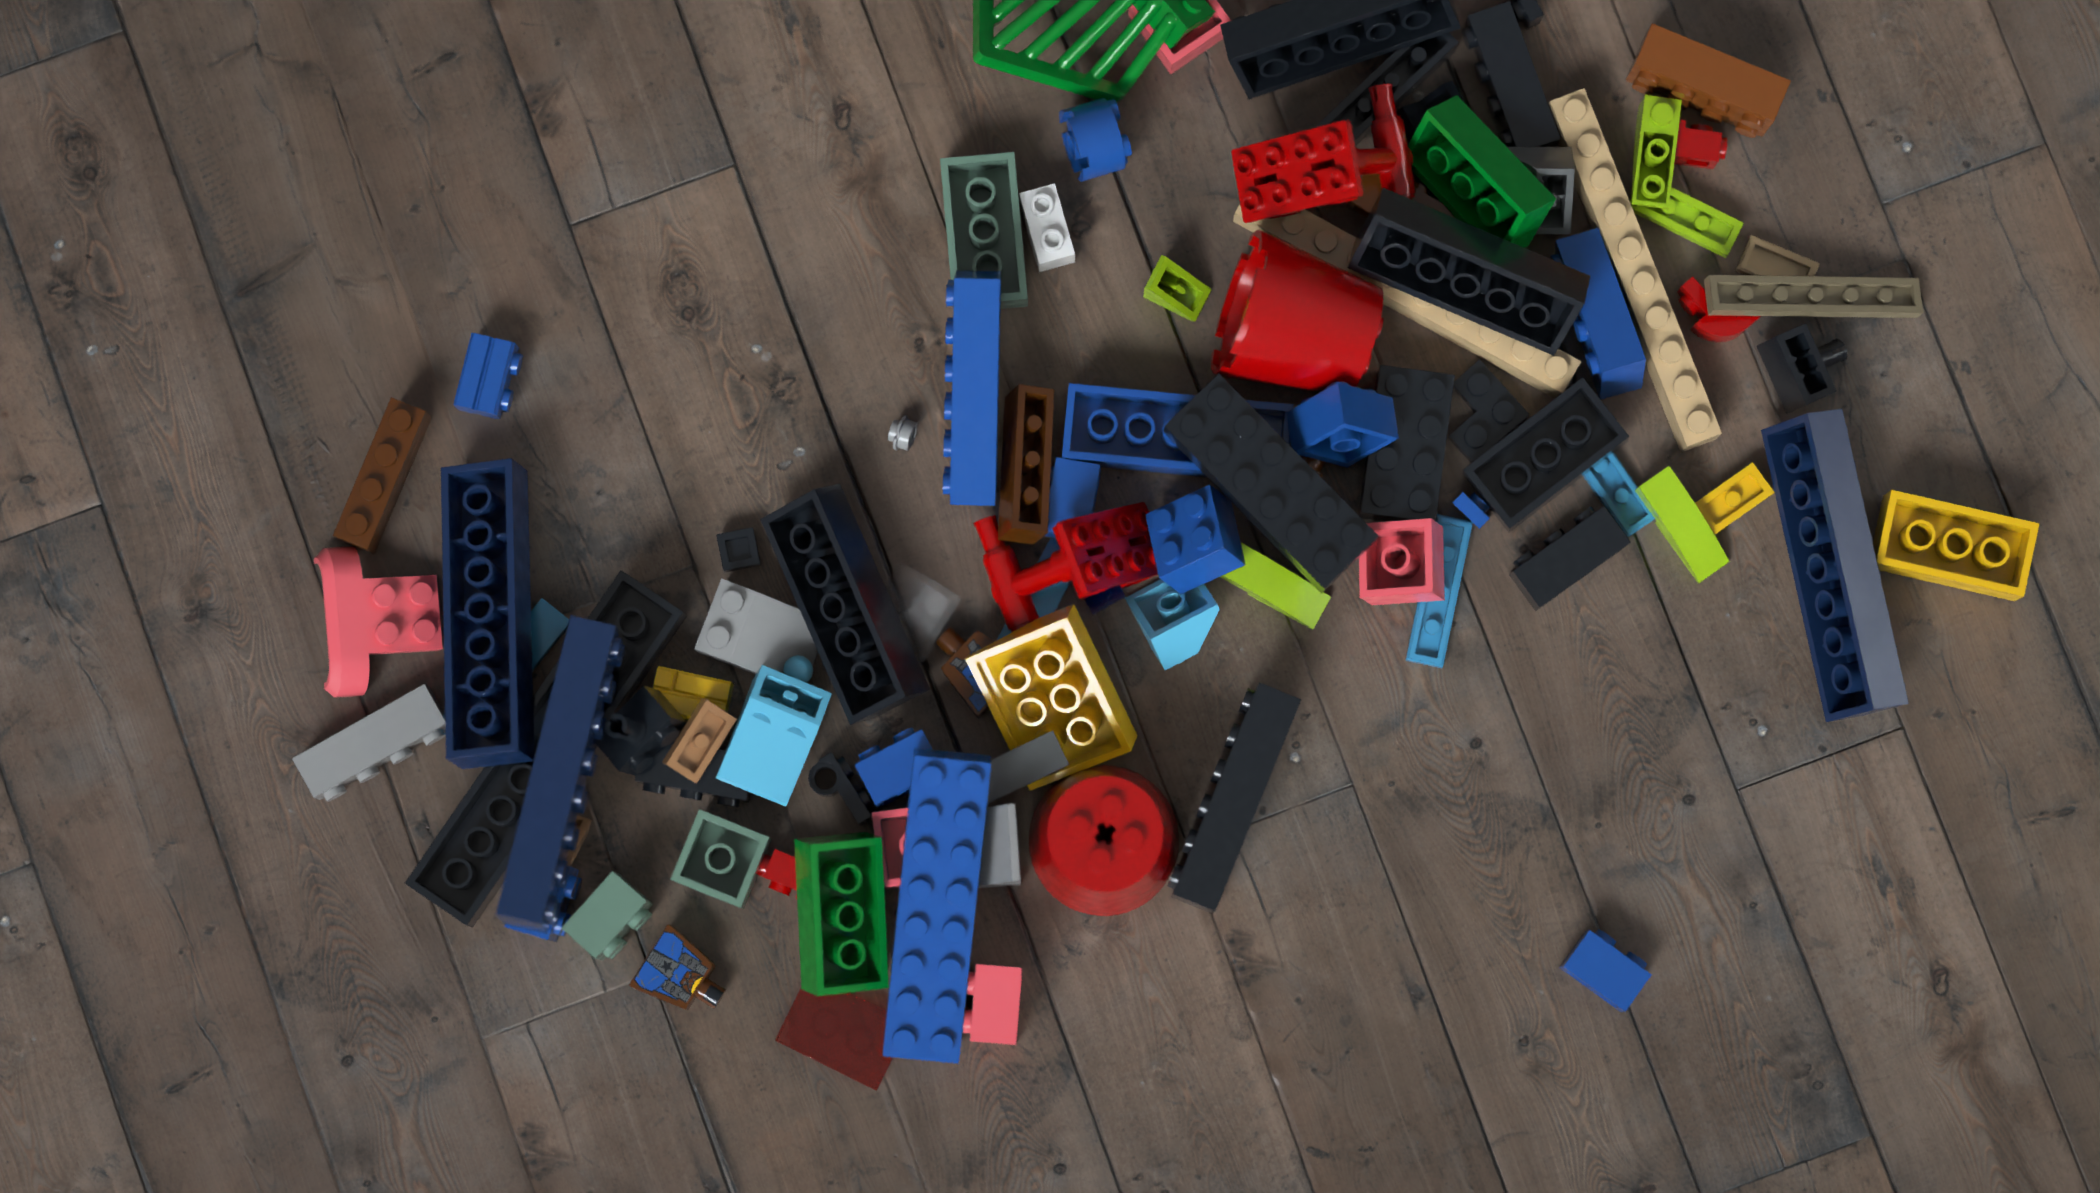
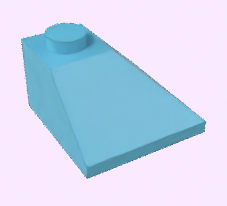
[1125,579,1220,670]

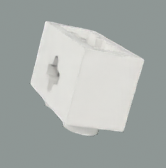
[1019,183,1075,272]

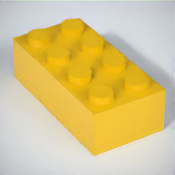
[1873,490,2039,601]

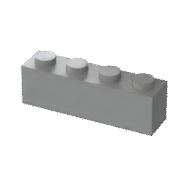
[292,684,446,802]

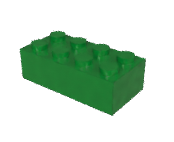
[1408,95,1556,248]
[794,832,889,996]

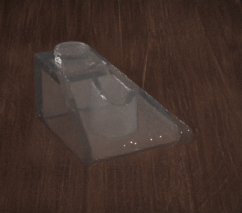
[885,562,963,665]

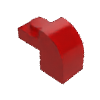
[1676,276,1761,342]

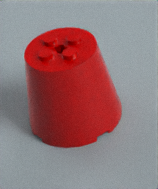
[1211,230,1384,392]
[1029,765,1179,916]

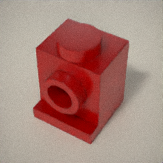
[1674,120,1728,169]
[757,849,797,899]

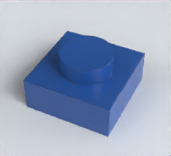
[1452,492,1490,529]

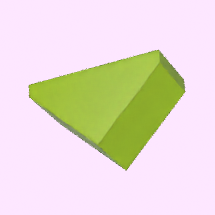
[1143,255,1212,322]

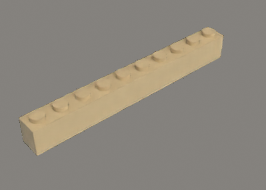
[1548,88,1722,453]
[1233,205,1581,399]

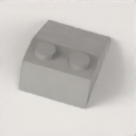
[694,578,818,674]
[978,803,1021,888]

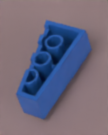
[1550,228,1646,400]

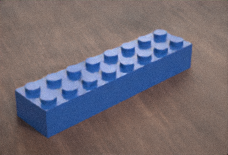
[883,748,991,1064]

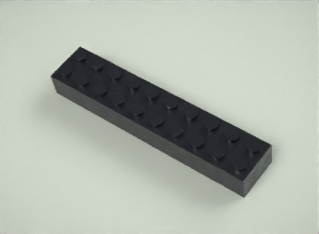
[405,570,687,927]

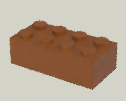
[1625,23,1791,138]

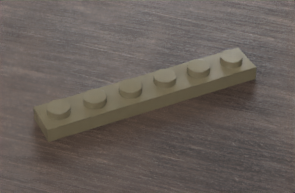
[1704,275,1923,318]

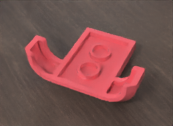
[314,546,443,698]

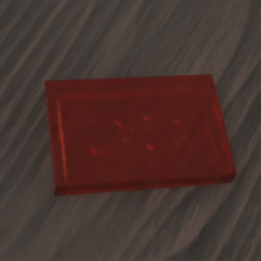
[775,988,893,1091]

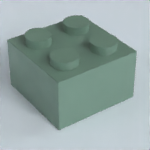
[670,809,772,909]
[561,871,653,960]

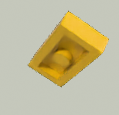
[1695,462,1775,535]

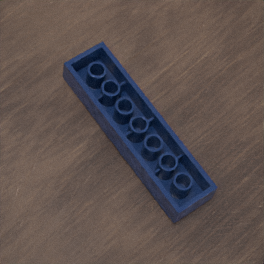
[1761,409,1909,722]
[441,458,534,769]
[496,616,625,934]

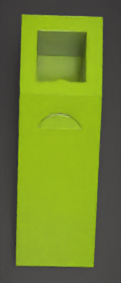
[1631,95,1682,209]

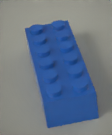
[943,270,1001,506]
[1062,383,1294,477]

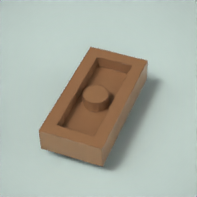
[662,698,737,784]

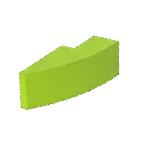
[1635,466,1730,584]
[1220,543,1331,630]

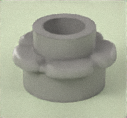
[888,415,918,451]

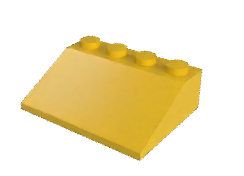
[965,604,1138,791]

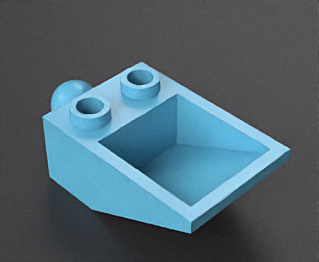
[716,655,832,807]

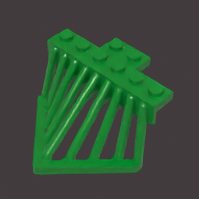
[973,0,1215,103]

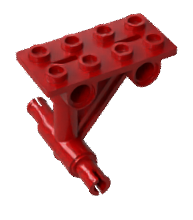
[1231,83,1416,223]
[973,502,1158,633]

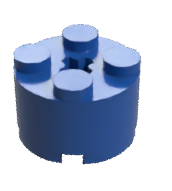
[1059,98,1132,182]

